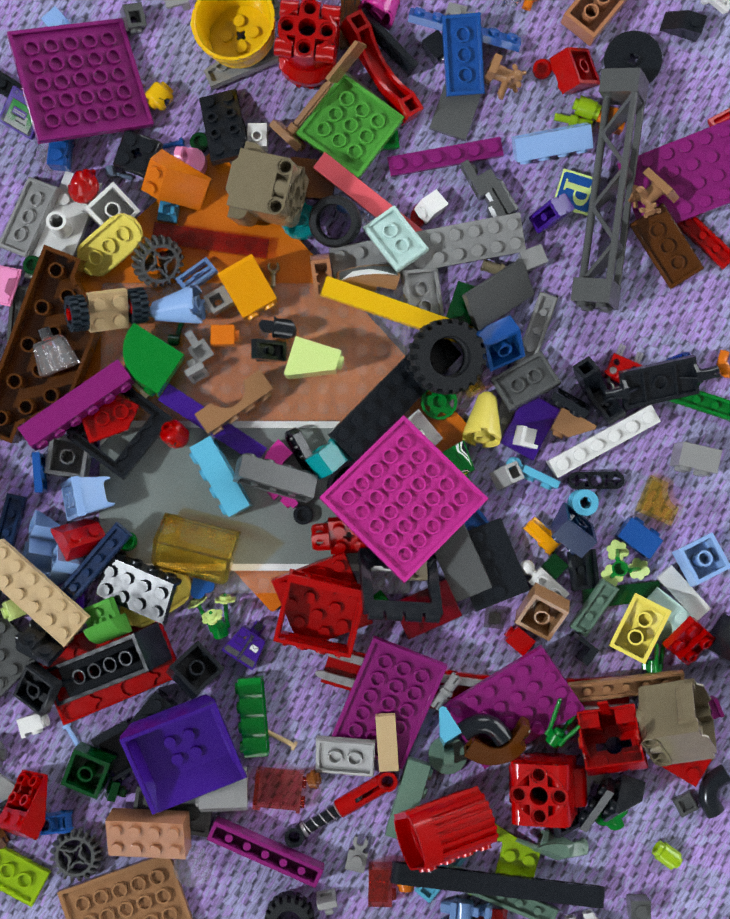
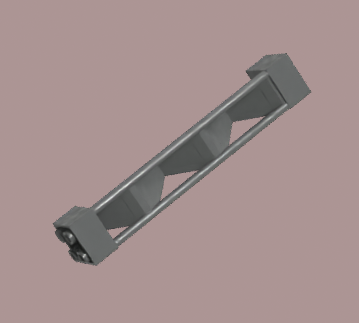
[570,68,649,313]

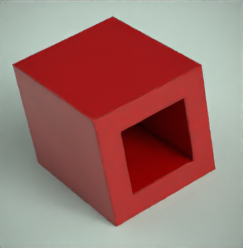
[504,625,536,656]

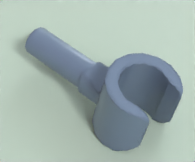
[105,165,132,180]

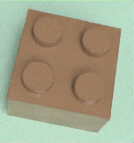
[515,582,570,641]

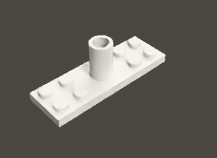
[24,171,103,280]

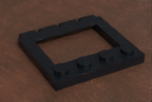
[66,388,172,480]
[358,548,443,623]

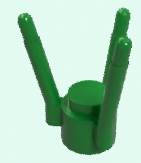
[642,638,667,673]
[544,698,581,749]

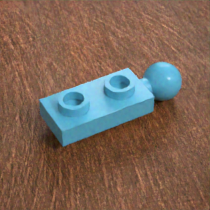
[506,457,560,491]

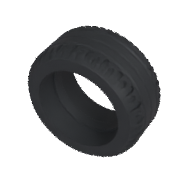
[309,195,361,248]

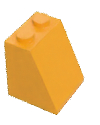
[217,254,278,321]

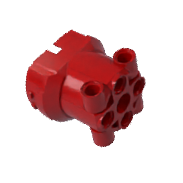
[274,0,341,89]

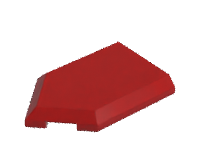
[82,395,140,444]

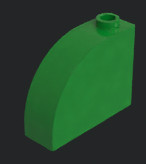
[123,323,185,397]

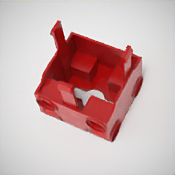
[577,700,648,776]

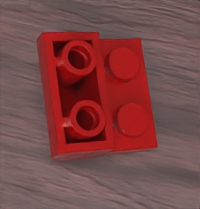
[662,616,716,665]

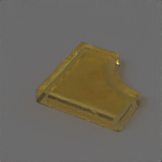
[635,475,679,526]

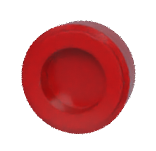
[532,59,552,79]

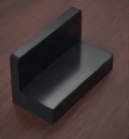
[572,632,599,666]

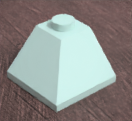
[647,587,693,641]

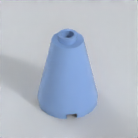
[149,284,206,324]

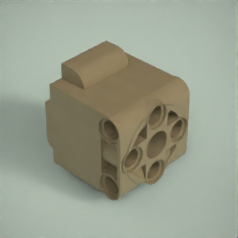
[225,141,309,228]
[636,678,717,766]

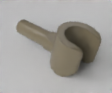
[267,262,280,288]

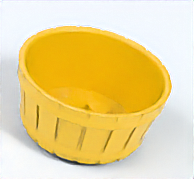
[191,0,276,69]

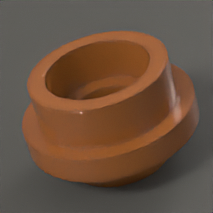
[306,769,322,789]

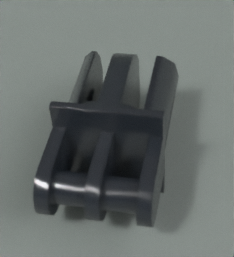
[259,316,296,339]

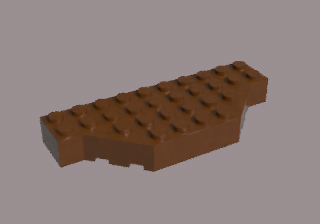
[0,245,102,443]

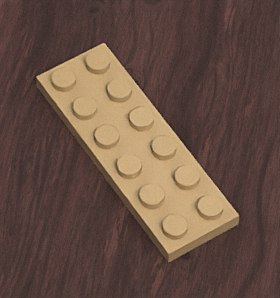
[0,538,91,647]

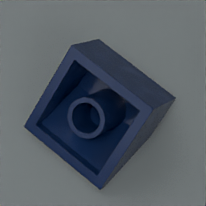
[550,502,597,558]

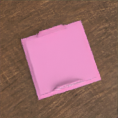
[0,265,23,307]

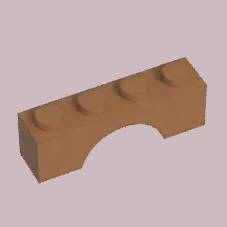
[195,369,273,436]

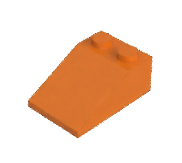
[141,149,212,211]

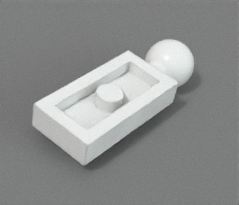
[520,560,570,598]

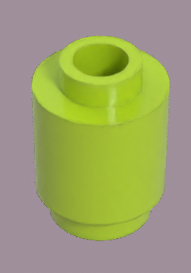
[572,95,602,120]
[651,841,682,870]

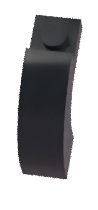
[573,356,626,425]

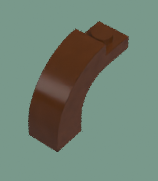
[464,716,531,765]

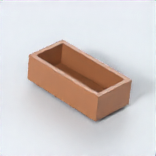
[105,808,192,859]

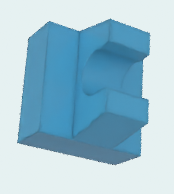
[157,201,180,224]

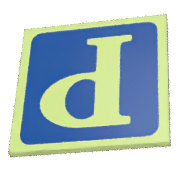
[555,168,601,216]

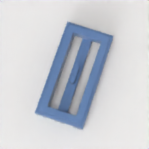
[175,257,218,289]

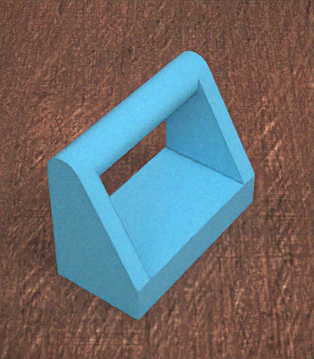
[439,706,462,747]

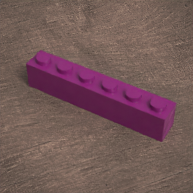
[18,359,134,451]
[207,815,324,888]

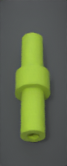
[554,113,593,127]

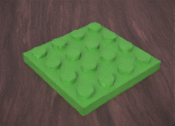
[296,74,405,179]

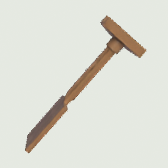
[268,40,367,152]

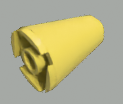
[462,391,502,448]

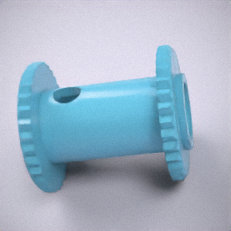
[567,489,599,516]

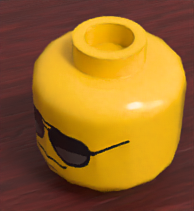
[145,81,174,111]

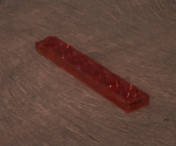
[153,222,270,260]

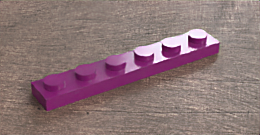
[387,137,504,177]

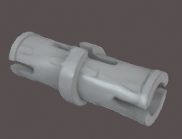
[431,672,463,711]

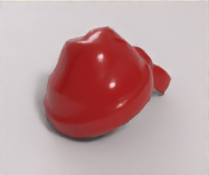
[68,169,99,204]

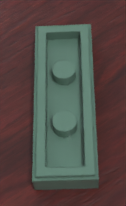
[569,578,619,637]

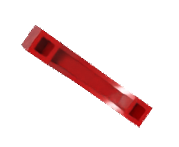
[340,9,424,126]

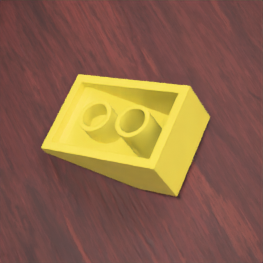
[609,593,672,664]

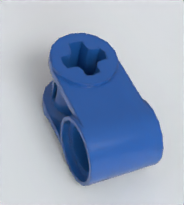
[40,809,75,835]

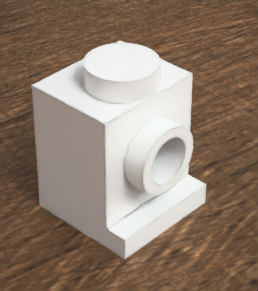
[16,713,50,739]

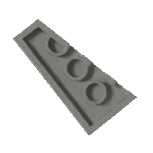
[204,42,279,90]

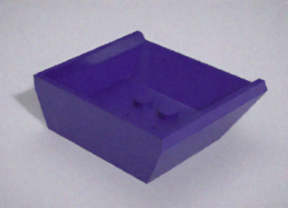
[119,694,248,815]

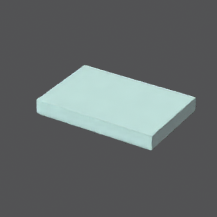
[363,205,429,273]

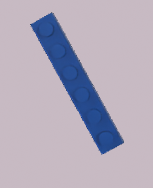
[407,7,521,52]

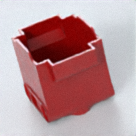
[509,752,588,828]

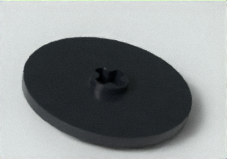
[604,31,662,84]

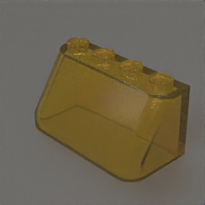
[151,512,241,584]

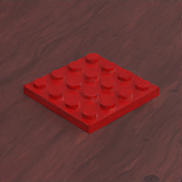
[271,551,373,640]

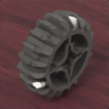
[131,235,184,288]
[50,827,104,882]

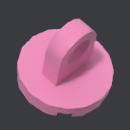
[174,146,207,174]

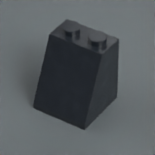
[707,613,730,665]

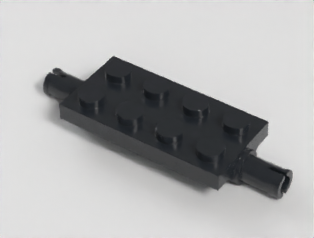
[603,355,720,410]

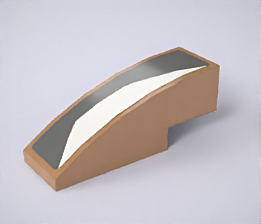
[336,265,400,292]

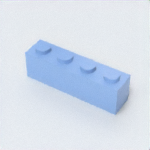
[511,122,593,164]

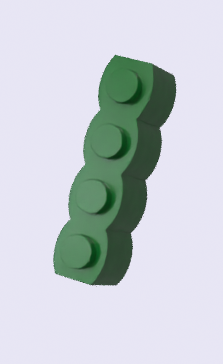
[235,675,270,758]

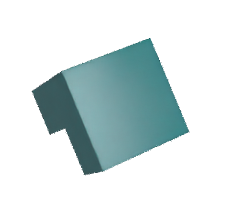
[305,440,347,480]

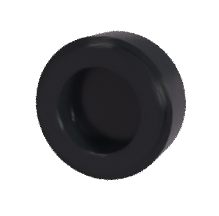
[293,505,313,525]

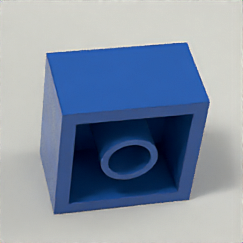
[476,315,525,372]

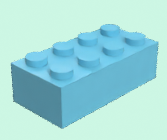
[189,436,253,517]

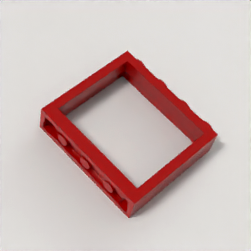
[273,568,363,658]

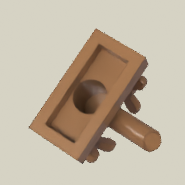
[484,53,527,100]
[628,167,680,218]

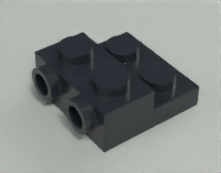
[15,619,74,667]

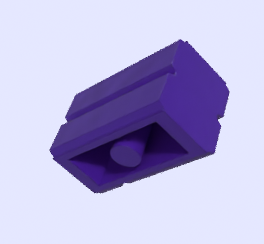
[529,193,574,234]

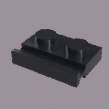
[567,549,599,591]

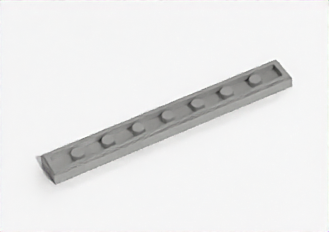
[498,291,558,437]

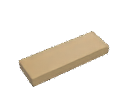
[375,713,399,772]

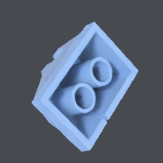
[60,476,115,522]

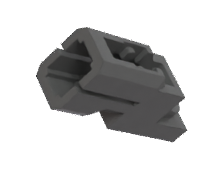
[460,159,519,218]

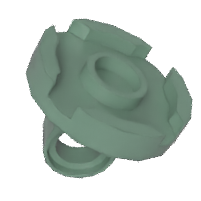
[428,736,467,775]

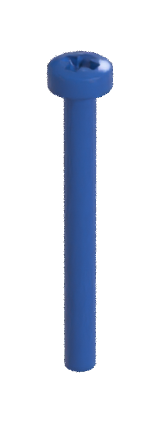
[134,137,185,155]

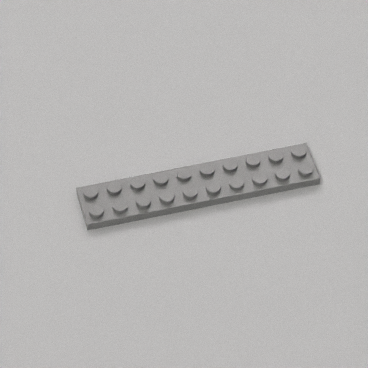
[329,212,526,279]

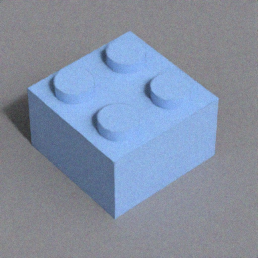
[672,532,730,587]

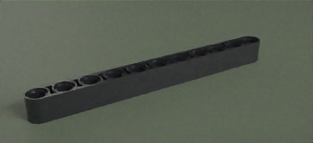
[390,861,605,908]

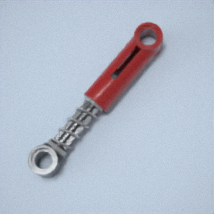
[284,771,398,848]

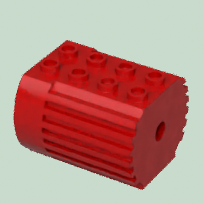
[394,786,499,873]

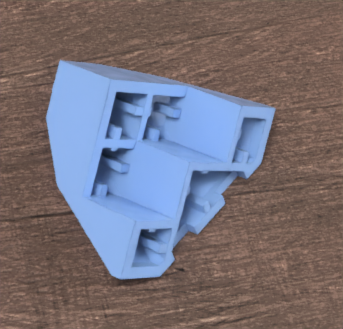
[22,510,84,585]

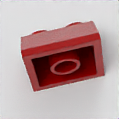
[549,47,600,94]
[50,518,106,561]

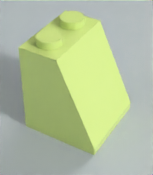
[284,336,345,379]

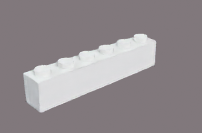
[546,405,661,478]

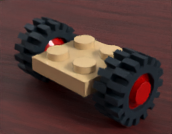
[64,287,150,333]

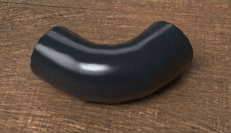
[457,714,513,746]
[698,764,730,819]

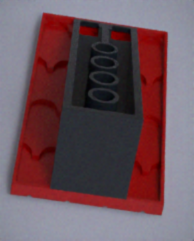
[38,621,177,725]

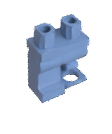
[440,897,493,919]

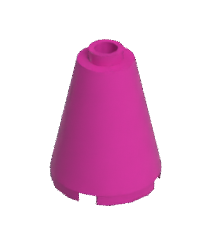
[358,0,400,30]

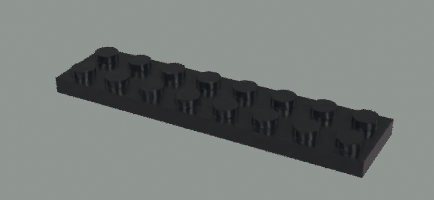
[327,338,462,462]

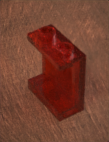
[252,766,307,814]

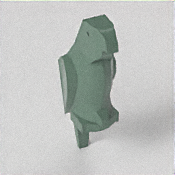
[516,828,589,861]

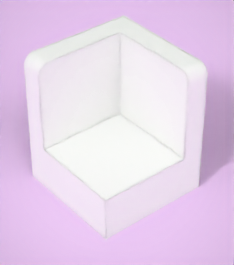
[512,425,538,449]

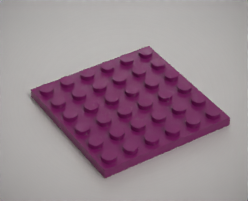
[7,18,154,144]

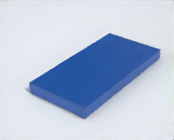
[441,12,485,97]

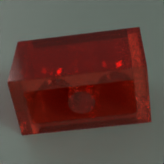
[368,861,396,907]

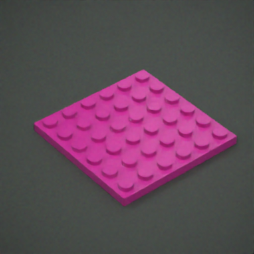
[319,415,489,583]

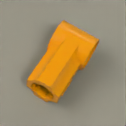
[523,516,561,555]

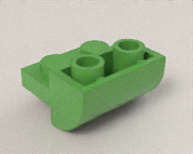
[83,597,133,644]

